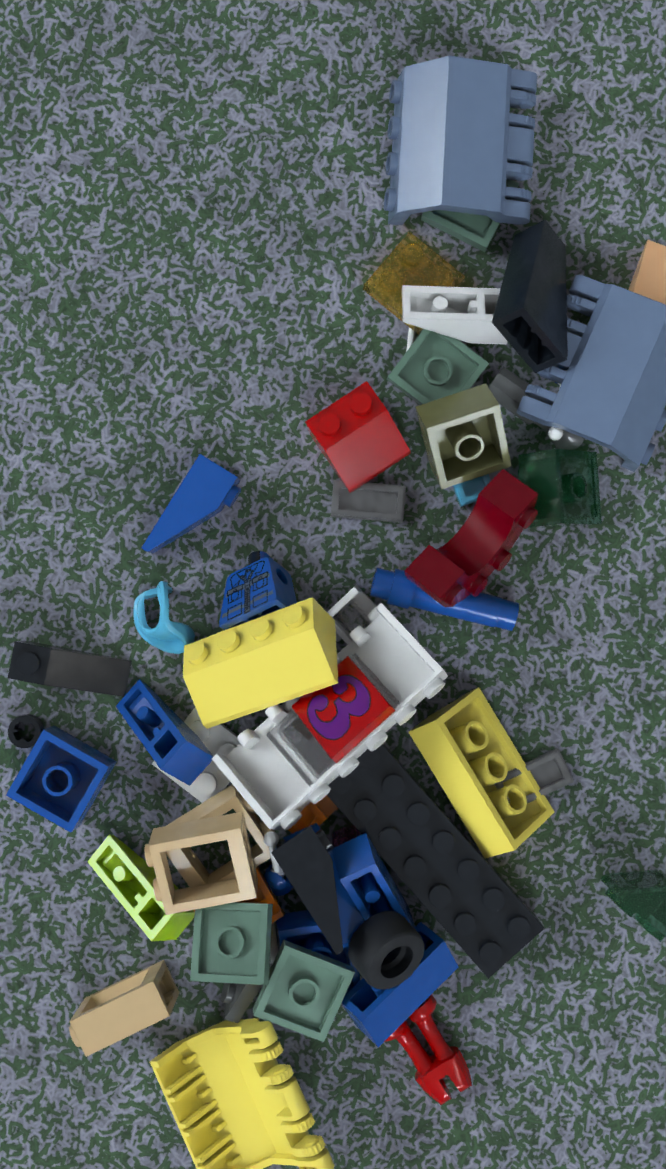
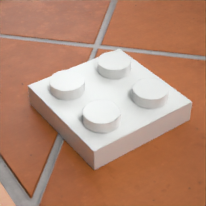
[152,707,240,803]

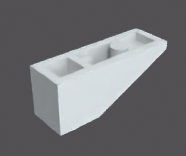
[402,285,508,344]

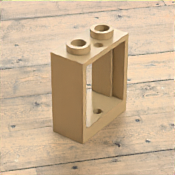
[165,784,275,887]
[144,812,258,915]
[69,960,179,1057]

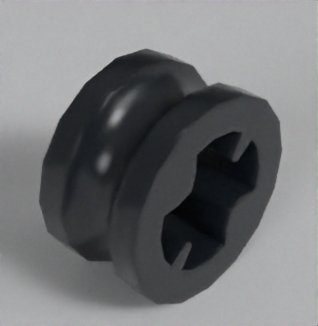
[8,714,44,748]

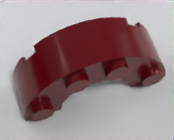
[404,469,538,607]

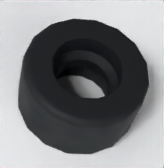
[348,911,424,989]

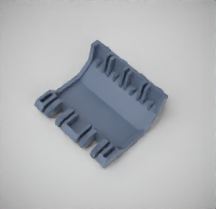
[384,55,537,225]
[516,275,666,472]

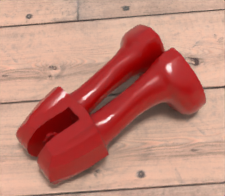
[384,994,472,1105]

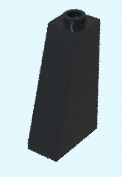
[492,220,568,373]

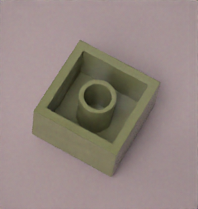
[415,383,512,490]

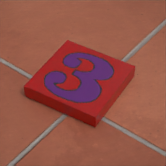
[291,656,395,763]

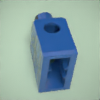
[219,551,297,630]

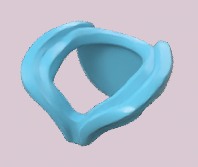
[133,581,195,654]

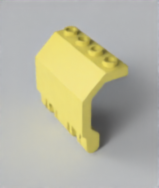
[150,1018,335,1169]

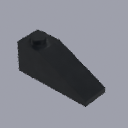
[8,641,132,697]
[271,826,343,955]

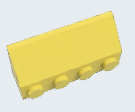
[183,597,338,729]
[409,687,554,859]

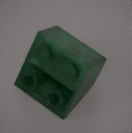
[600,869,666,942]

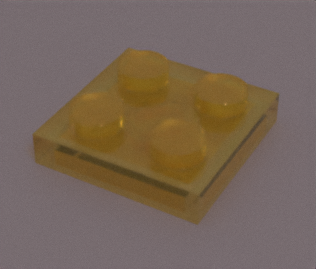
[363,231,465,335]

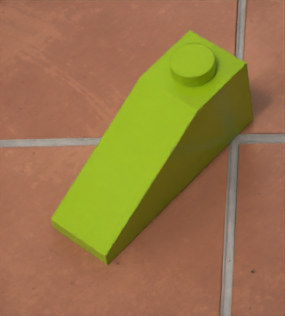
[88,834,195,942]

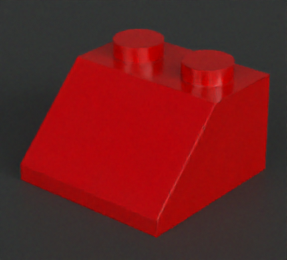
[305,381,411,493]

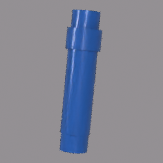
[370,568,519,631]

